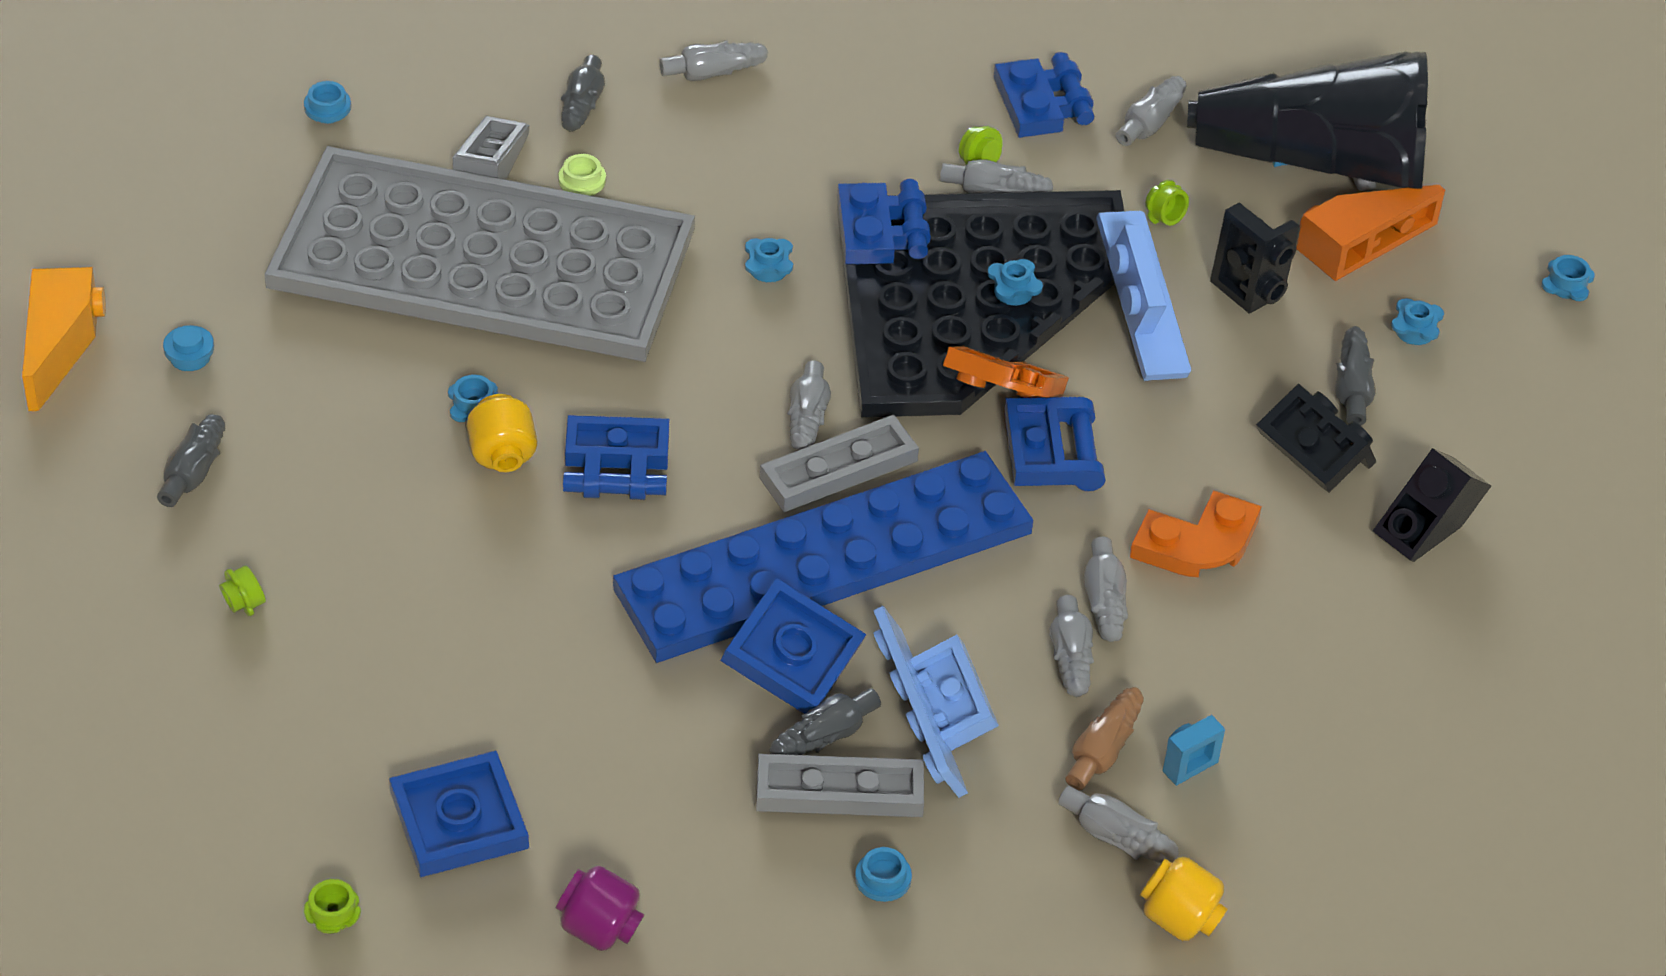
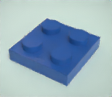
[720,578,866,714]
[389,751,529,878]

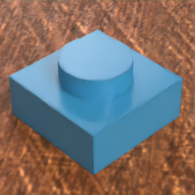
[1163,714,1225,786]

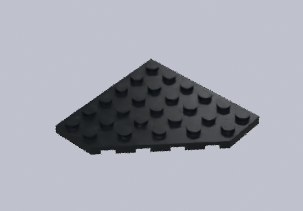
[837,190,1125,418]

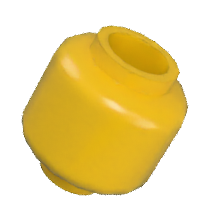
[467,394,537,472]
[1140,857,1228,941]

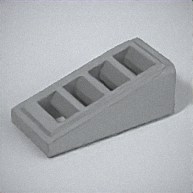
[453,116,529,180]

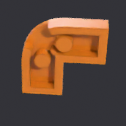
[943,346,1069,398]
[1130,490,1262,577]

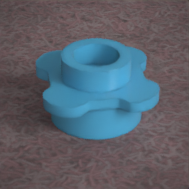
[745,238,793,282]
[1542,255,1595,301]
[988,259,1043,305]
[1391,298,1444,345]
[448,375,498,422]

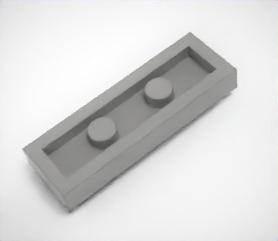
[760,415,919,512]
[756,754,924,817]

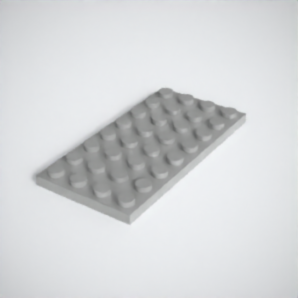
[265,146,695,362]

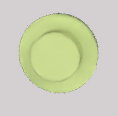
[559,154,606,196]

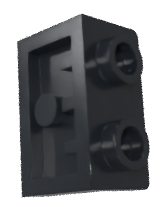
[1210,202,1300,314]
[1256,383,1377,493]

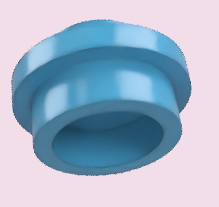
[304,81,351,124]
[163,325,214,371]
[855,847,912,902]

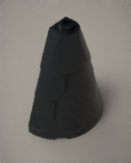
[1187,52,1428,189]

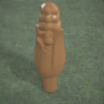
[1065,687,1144,791]

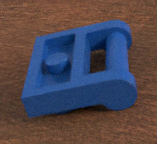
[1004,397,1106,491]

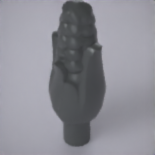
[561,55,605,132]
[1335,326,1376,426]
[157,414,225,507]
[770,688,881,755]

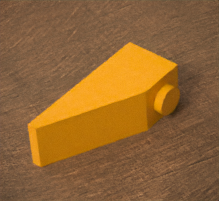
[22,267,106,411]

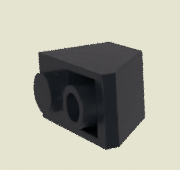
[1373,448,1491,562]

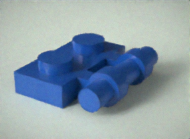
[993,52,1095,138]
[837,179,931,264]
[563,415,670,500]

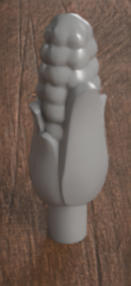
[659,40,768,81]
[1116,76,1186,146]
[940,160,1053,194]
[787,361,831,450]
[1084,537,1128,642]
[1050,595,1094,697]
[1059,786,1179,863]

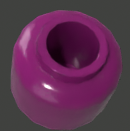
[555,866,645,951]

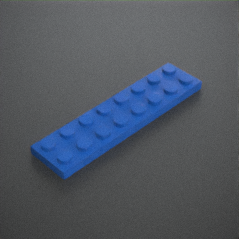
[613,451,1033,663]

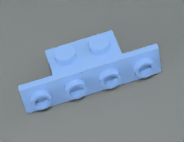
[1096,211,1191,381]
[874,606,999,798]

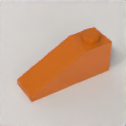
[1297,184,1445,281]

